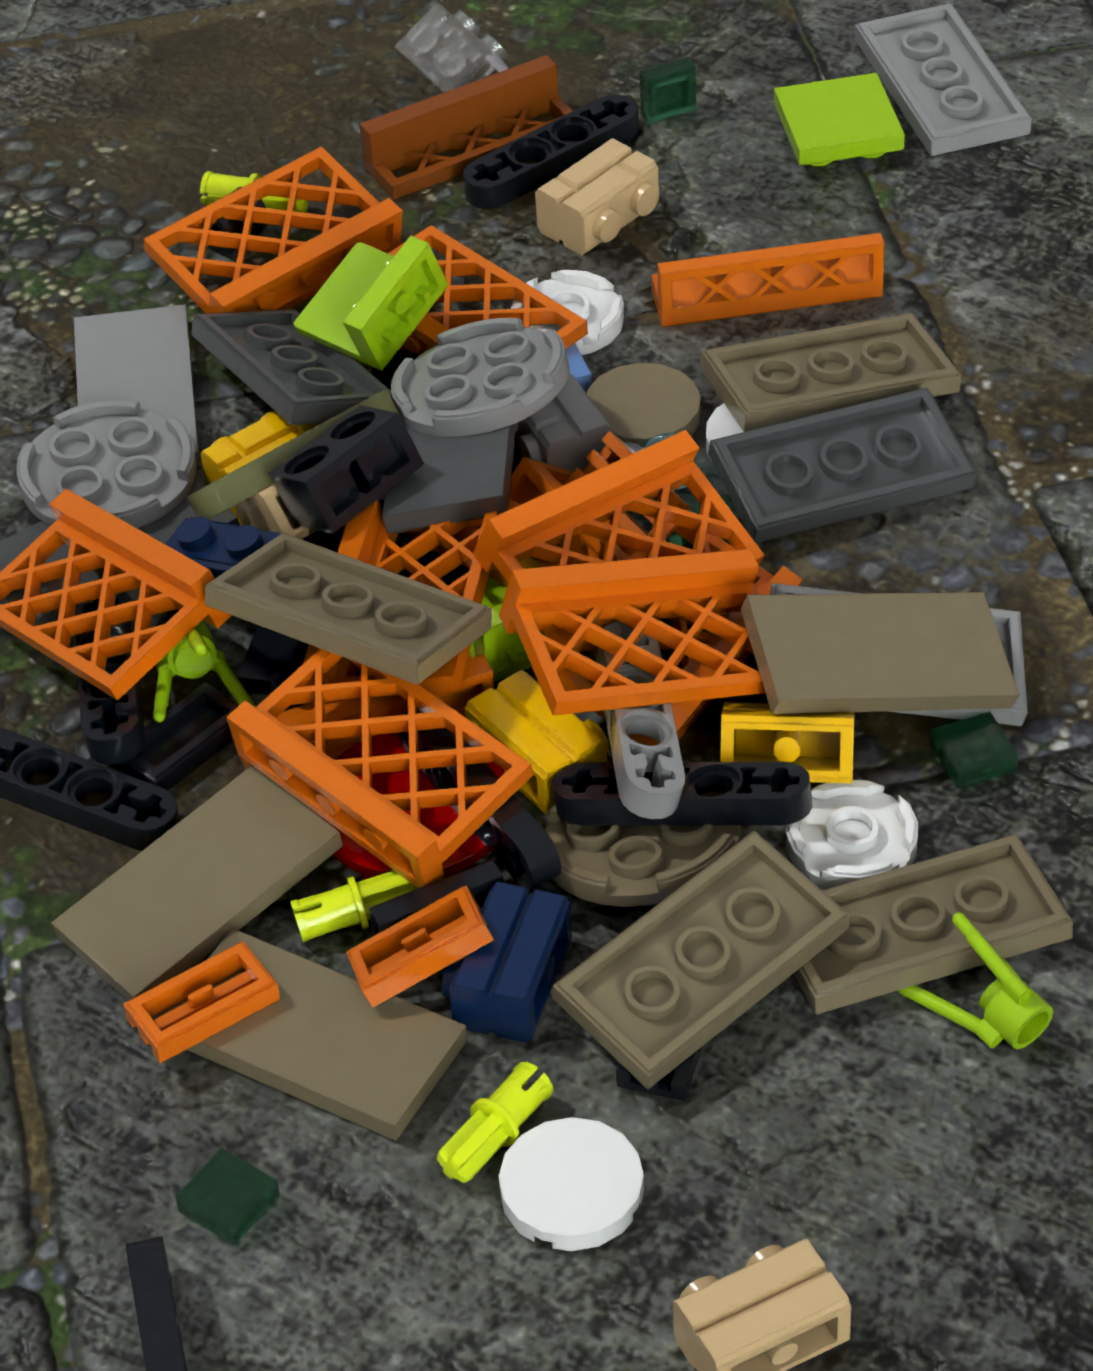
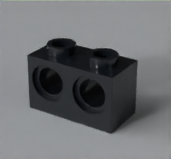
[268,405,425,534]

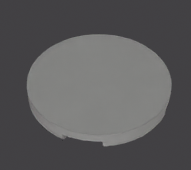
[391,318,569,437]
[16,400,197,528]

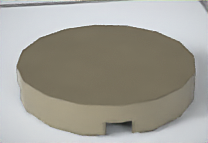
[587,363,701,448]

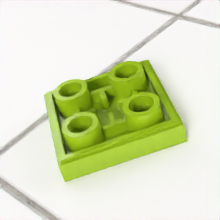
[774,73,905,166]

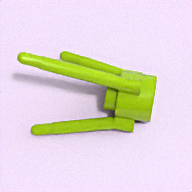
[153,621,256,723]
[897,912,1054,1050]

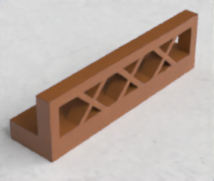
[360,55,573,200]

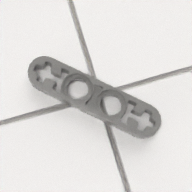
[596,621,685,819]

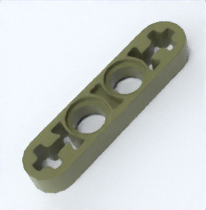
[186,389,401,520]

